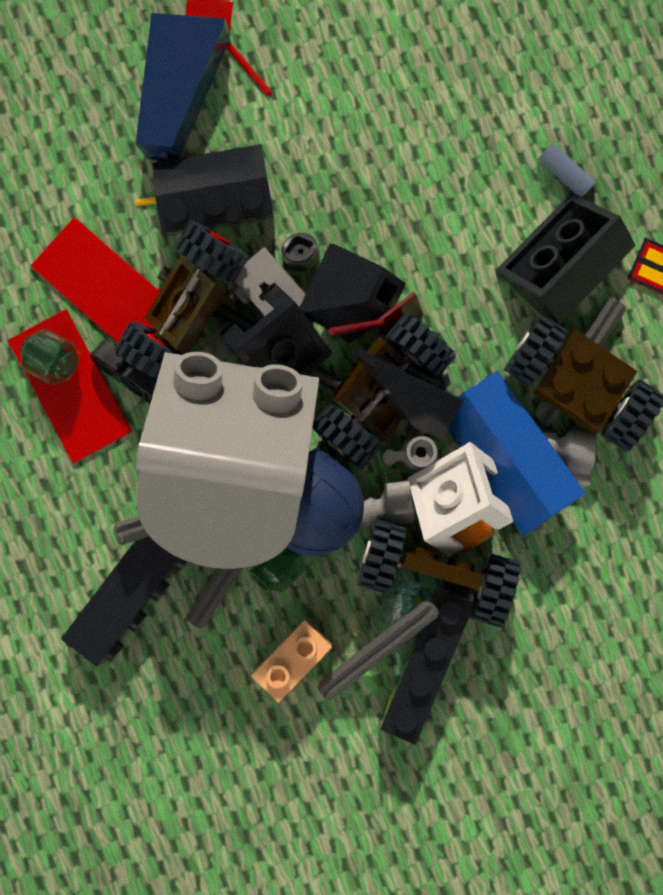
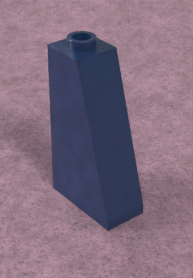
[135,13,231,162]

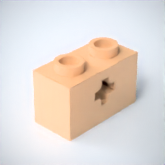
[251,617,332,703]

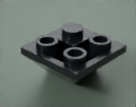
[299,243,406,343]

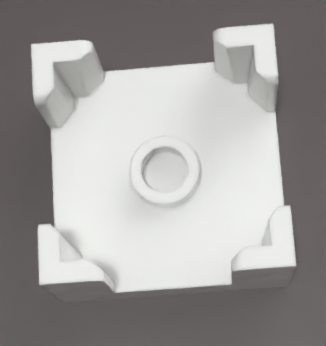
[408,442,513,557]

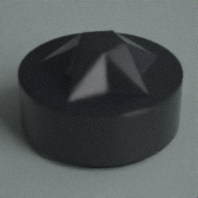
[281,233,320,271]

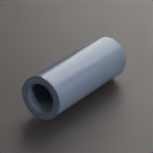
[538,143,596,198]

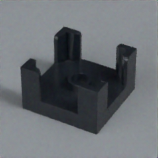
[219,285,333,376]

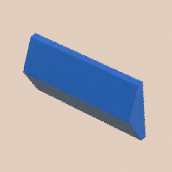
[448,371,586,537]

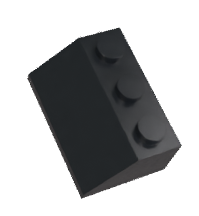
[152,144,274,237]
[495,193,636,324]

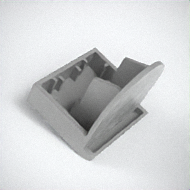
[135,352,319,569]

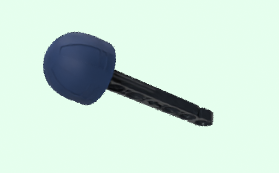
[89,341,364,556]

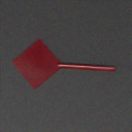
[328,291,423,341]

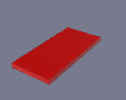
[30,217,160,343]
[8,309,132,464]

